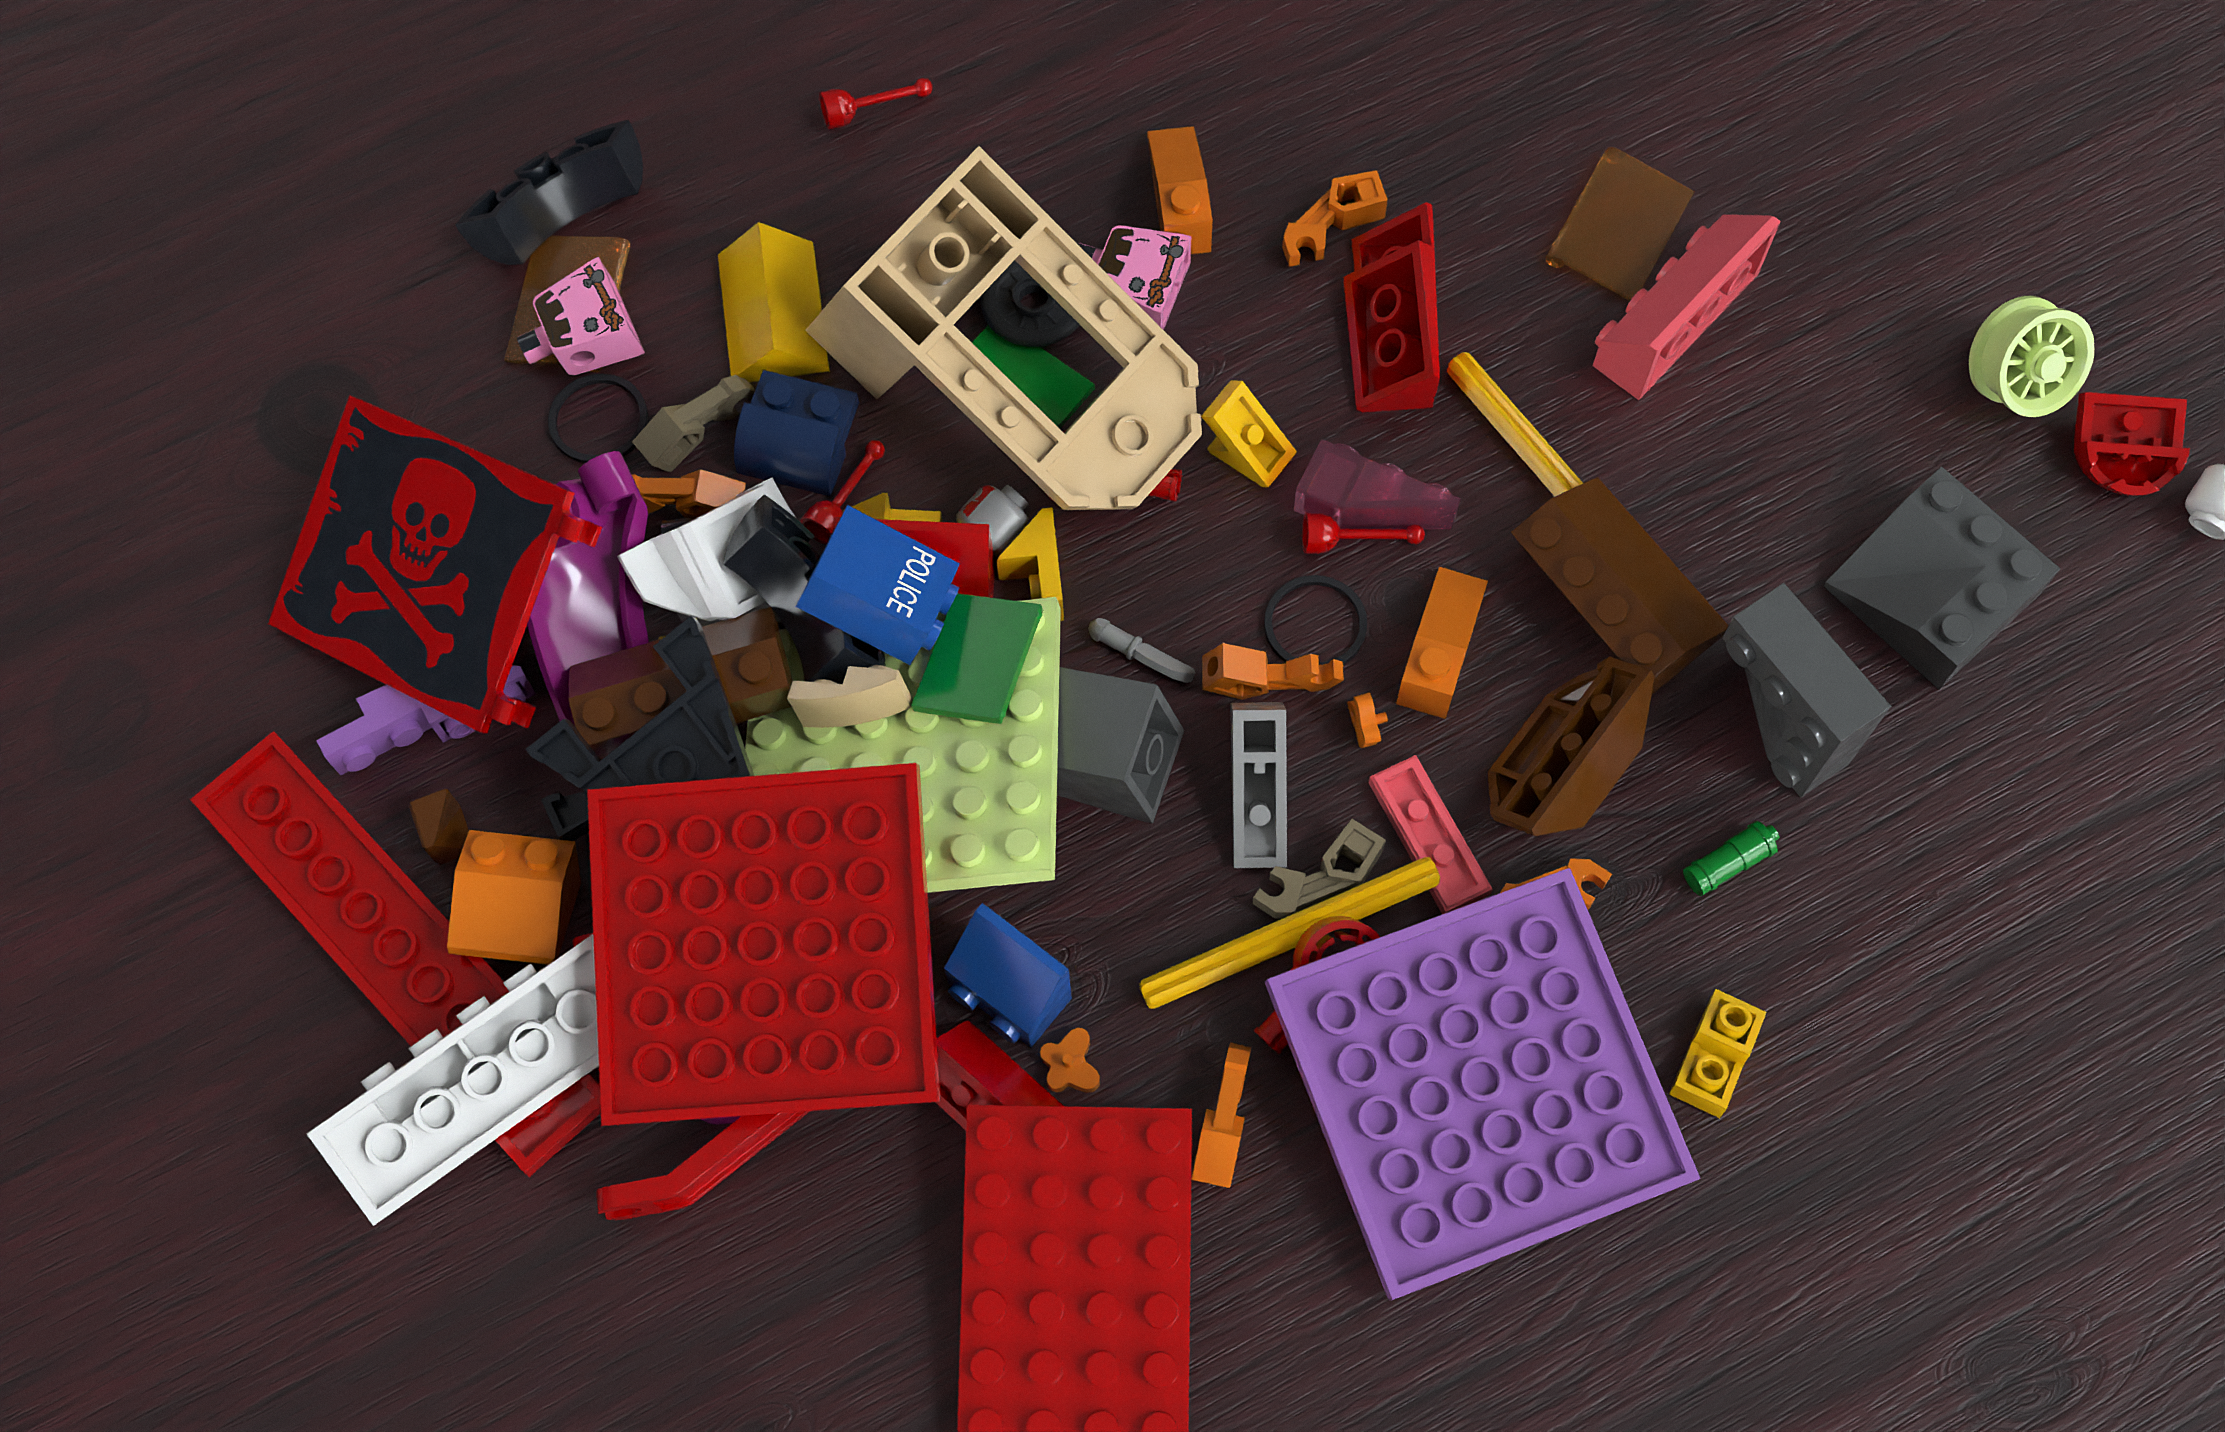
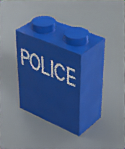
[796,505,960,665]

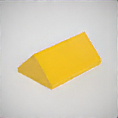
[718,222,830,382]

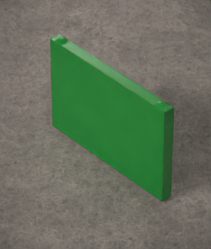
[972,325,1095,429]
[911,593,1043,724]

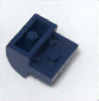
[734,370,859,497]

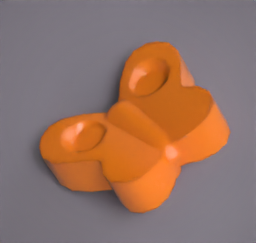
[1347,693,1388,748]
[1040,1028,1100,1093]

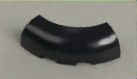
[455,120,643,265]
[723,494,886,684]

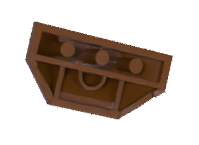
[1488,657,1655,836]

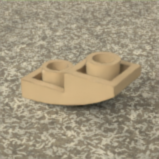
[787,665,913,728]

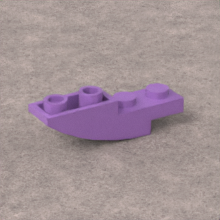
[316,666,536,776]

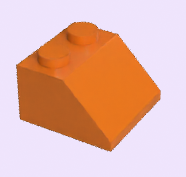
[447,830,581,965]

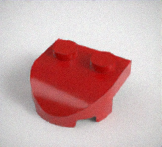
[2074,392,2190,496]

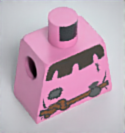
[1078,225,1191,330]
[517,257,645,375]

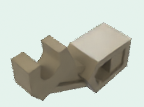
[632,375,755,472]
[1253,819,1386,918]

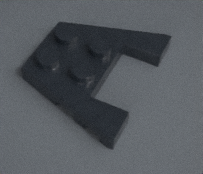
[526,616,754,791]

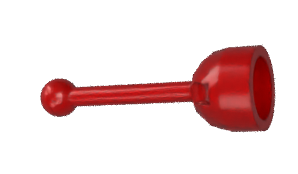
[819,78,933,130]
[800,440,885,544]
[1302,513,1425,554]

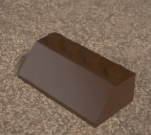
[1511,477,1729,694]
[568,607,793,760]

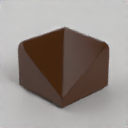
[409,789,469,865]

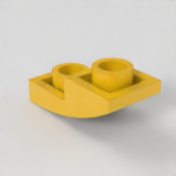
[1669,989,1767,1118]

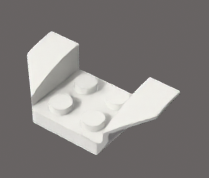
[617,477,796,622]

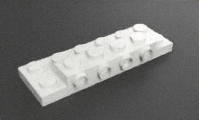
[307,934,599,1226]

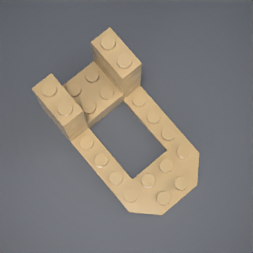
[805,146,1202,510]

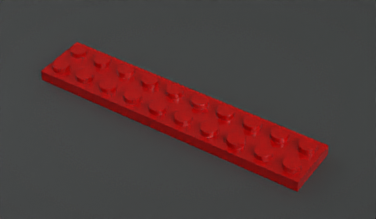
[190,731,601,1177]

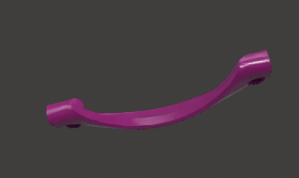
[527,451,649,726]

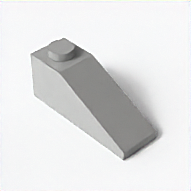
[1230,702,1287,868]

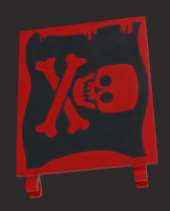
[268,395,602,733]

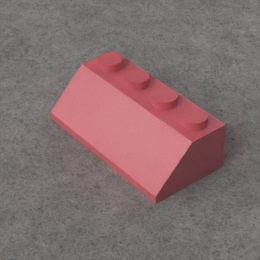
[1593,214,1781,400]

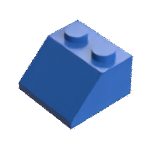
[944,903,1072,1048]

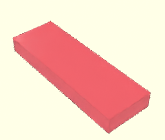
[1368,755,1493,915]

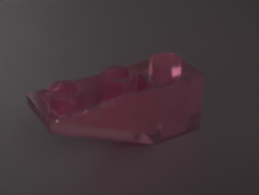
[1294,439,1461,529]

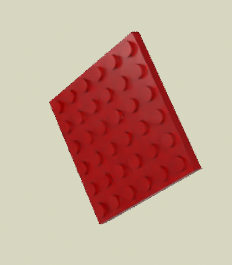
[587,763,940,1126]

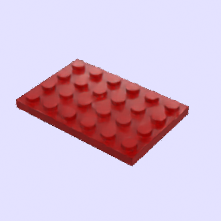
[957,1105,1192,1432]

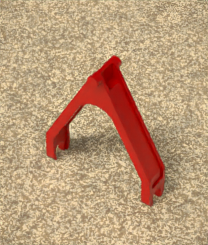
[572,933,810,1220]

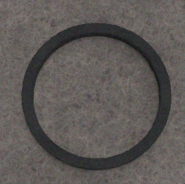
[548,374,648,464]
[1264,575,1367,665]

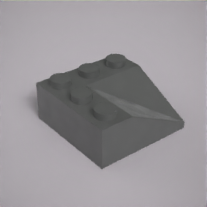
[1824,466,2060,690]
[1722,583,1891,798]

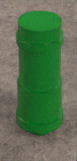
[1683,821,1779,896]

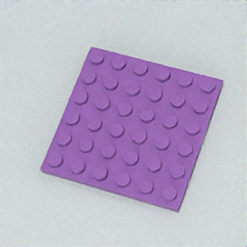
[1265,868,1700,1301]

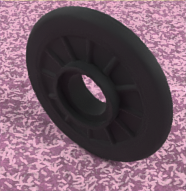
[980,260,1080,347]

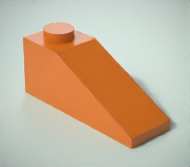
[1147,126,1213,254]
[1396,567,1488,719]

